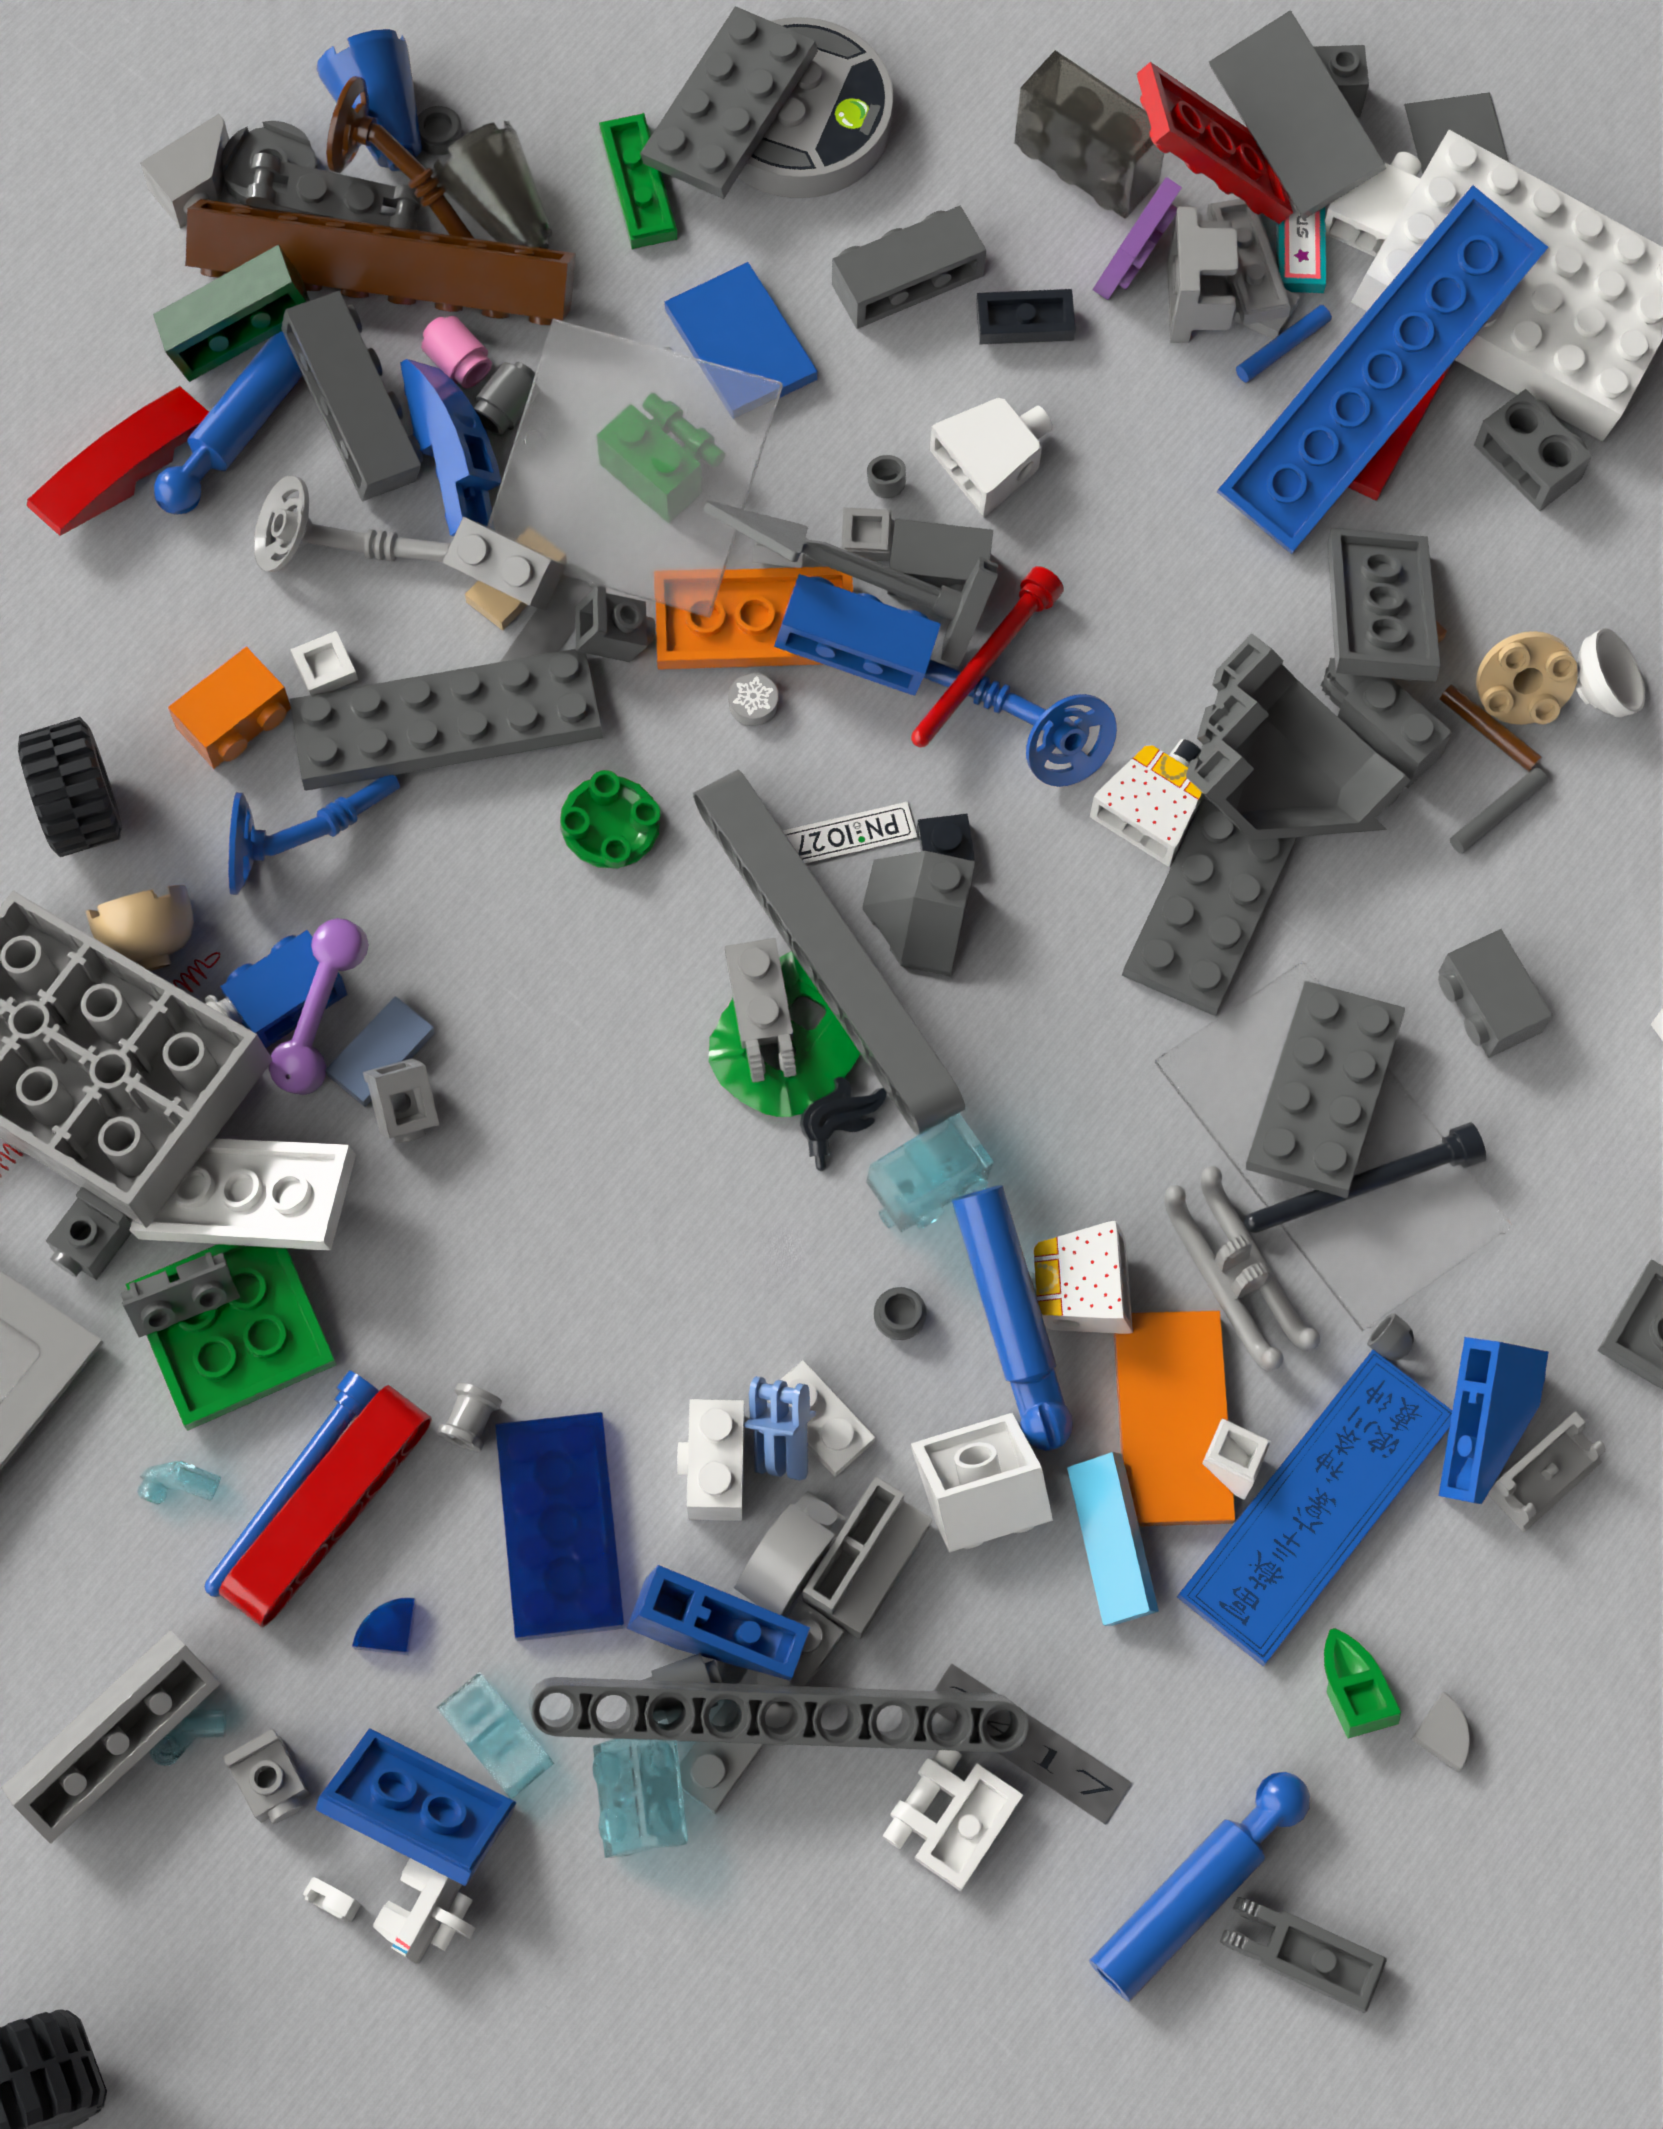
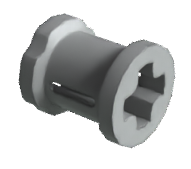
[436,1383,502,1452]

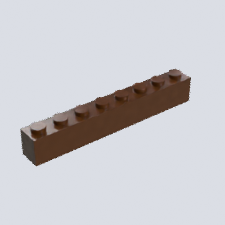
[185,199,576,325]

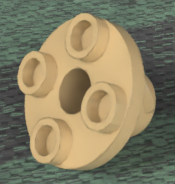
[1476,631,1578,725]

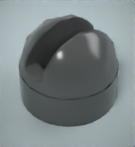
[867,455,906,498]
[1367,1313,1414,1360]

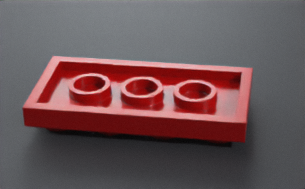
[1136,62,1293,224]

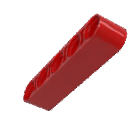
[219,1385,432,1627]

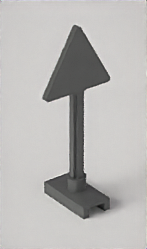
[703,500,998,667]

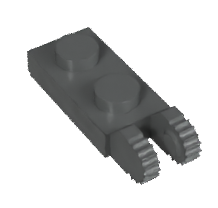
[1220,1897,1387,2013]

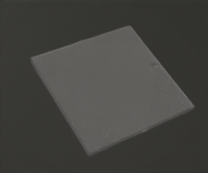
[487,319,783,618]

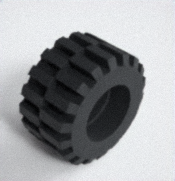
[18,717,122,857]

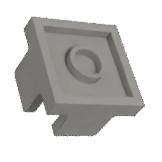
[1167,207,1238,343]

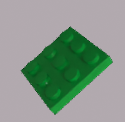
[125,1244,337,1431]

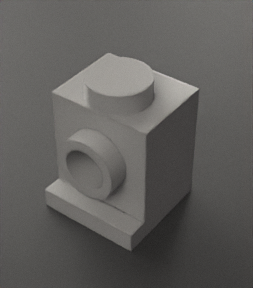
[363,1058,439,1143]
[223,1729,311,1824]

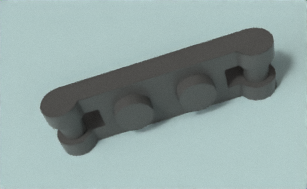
[245,153,422,230]

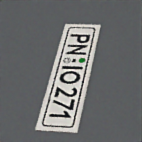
[783,802,918,864]

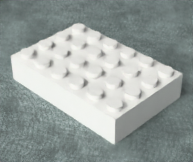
[1351,130,1663,442]

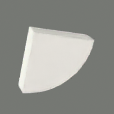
[303,1877,361,1923]

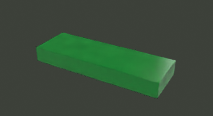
[599,113,678,249]

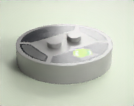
[738,17,893,198]

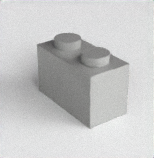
[443,517,566,610]

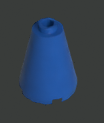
[316,29,422,171]

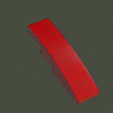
[27,386,209,536]

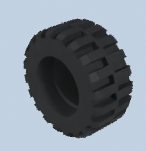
[0,2009,107,2129]

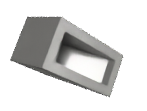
[140,114,229,228]

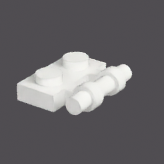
[882,1750,1023,1891]

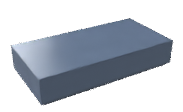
[325,996,435,1107]

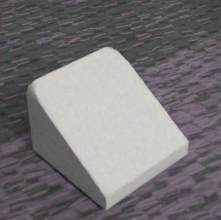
[1202,1418,1271,1500]

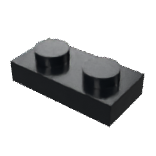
[976,289,1076,345]

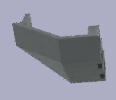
[1186,633,1411,840]

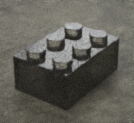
[1014,50,1164,219]

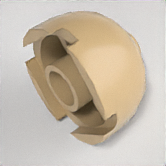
[86,885,194,971]

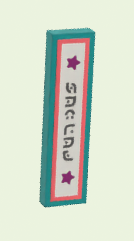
[1276,196,1326,293]

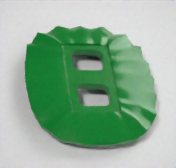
[708,951,860,1117]

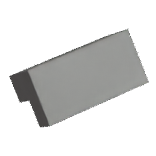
[803,1476,932,1639]

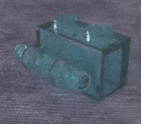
[866,1113,994,1233]

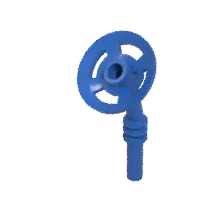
[924,659,1117,787]
[228,775,400,895]

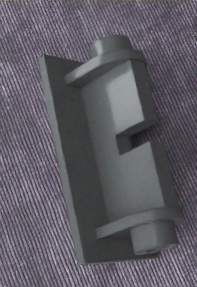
[121,1252,240,1338]

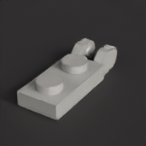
[725,938,796,1082]

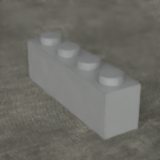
[1,1630,221,1844]

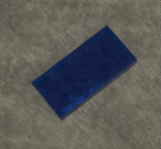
[495,1412,625,1641]

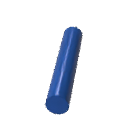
[1236,305,1332,383]

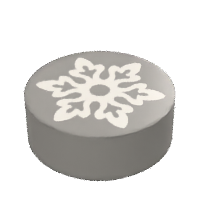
[728,673,778,726]

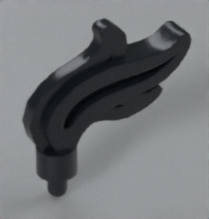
[800,1077,887,1171]

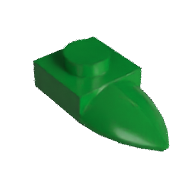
[1324,1628,1401,1739]

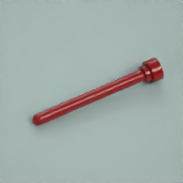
[911,566,1064,748]

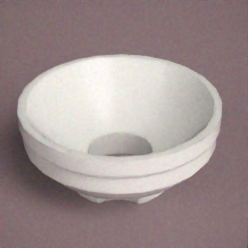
[1576,628,1645,718]

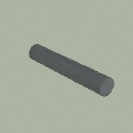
[1450,767,1548,854]

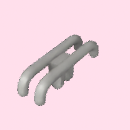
[1164,1166,1320,1371]

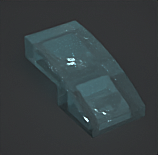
[436,1672,554,1799]

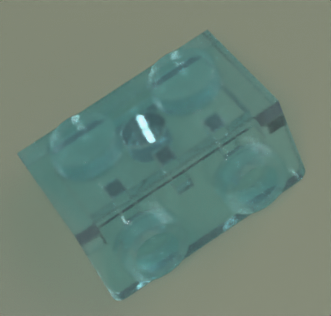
[592,1739,688,1858]

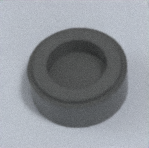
[418,106,463,155]

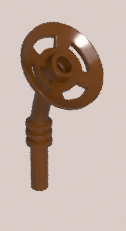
[326,76,475,239]

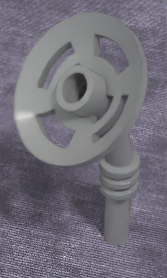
[254,475,451,573]

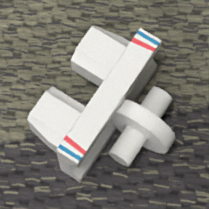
[373,1858,476,1964]

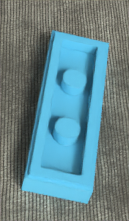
[1067,1452,1159,1626]

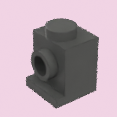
[575,586,656,662]
[45,1187,132,1280]

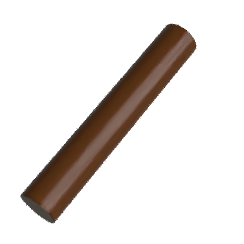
[1439,684,1542,772]

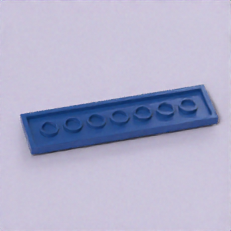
[1217,185,1548,554]

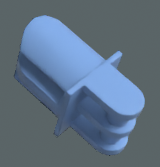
[744,1376,816,1481]

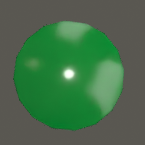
[560,770,661,869]

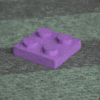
[1092,177,1182,300]

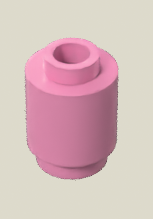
[421,316,492,388]

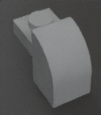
[734,1491,848,1615]

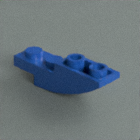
[400,359,502,536]

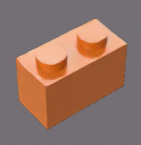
[168,646,291,769]

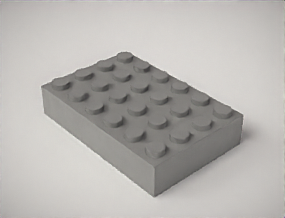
[0,891,272,1228]

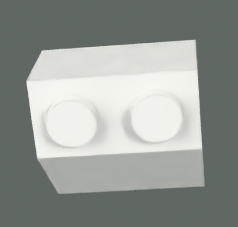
[911,1413,1053,1552]

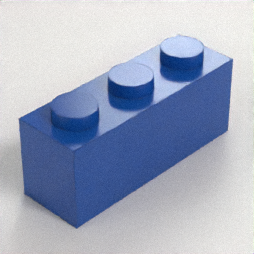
[774,574,941,696]

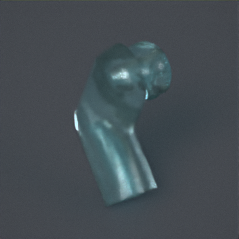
[138,1460,221,1505]
[149,1709,227,1766]

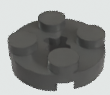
[221,120,318,206]

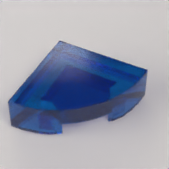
[352,1598,417,1656]

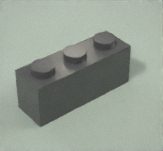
[832,205,986,329]

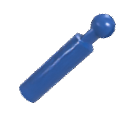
[154,331,303,515]
[952,1185,1073,1451]
[1089,1772,1310,2002]

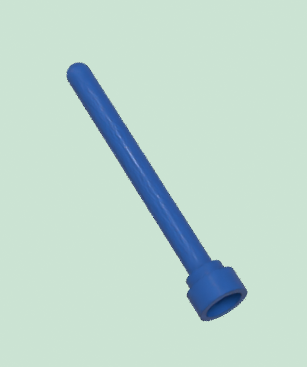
[204,1370,379,1597]

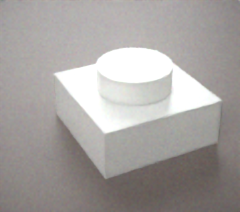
[290,631,358,695]

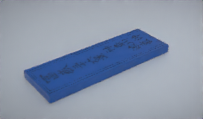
[1177,1349,1452,1666]

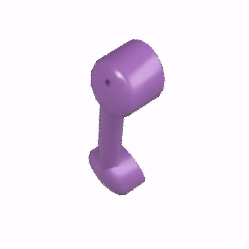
[269,918,369,1095]

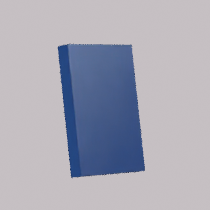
[664,262,818,420]
[315,1728,517,1886]

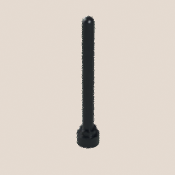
[1244,1122,1486,1233]

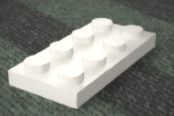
[130,1138,356,1251]

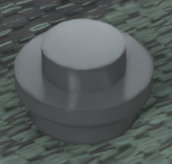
[873,1287,927,1340]

